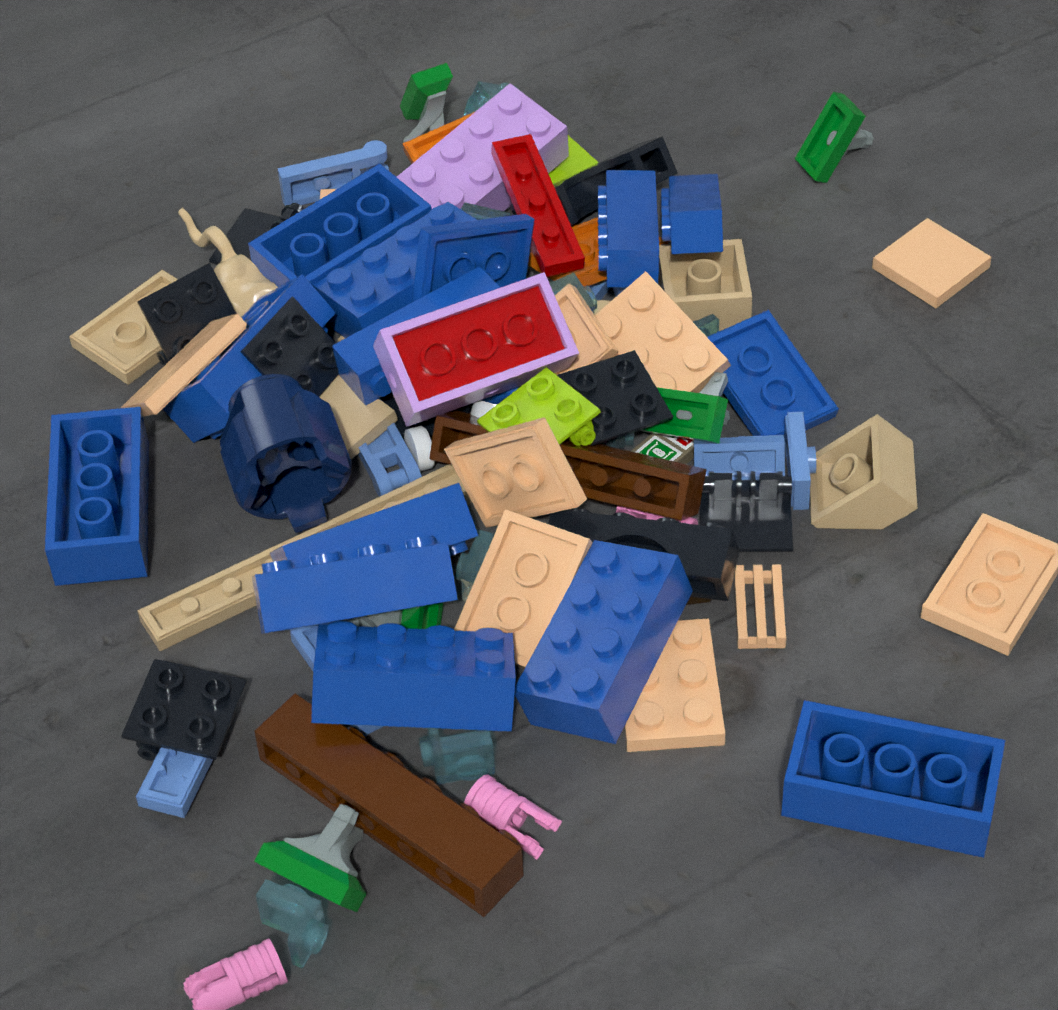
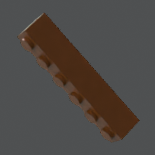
[429,411,707,521]
[254,693,524,917]

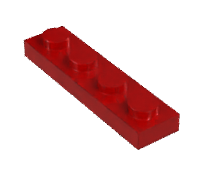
[491,134,585,277]

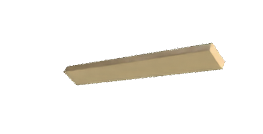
[137,464,472,651]

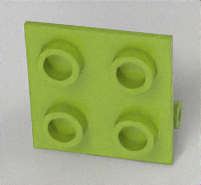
[477,367,601,446]

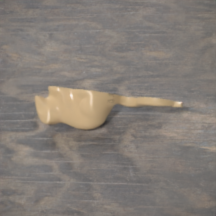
[178,208,278,317]

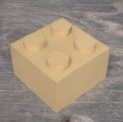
[658,239,752,337]

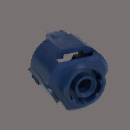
[220,374,352,533]

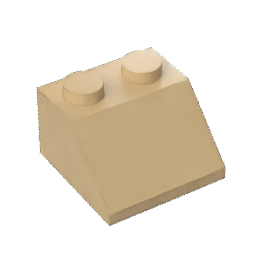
[810,414,918,529]

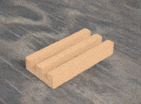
[734,564,786,649]

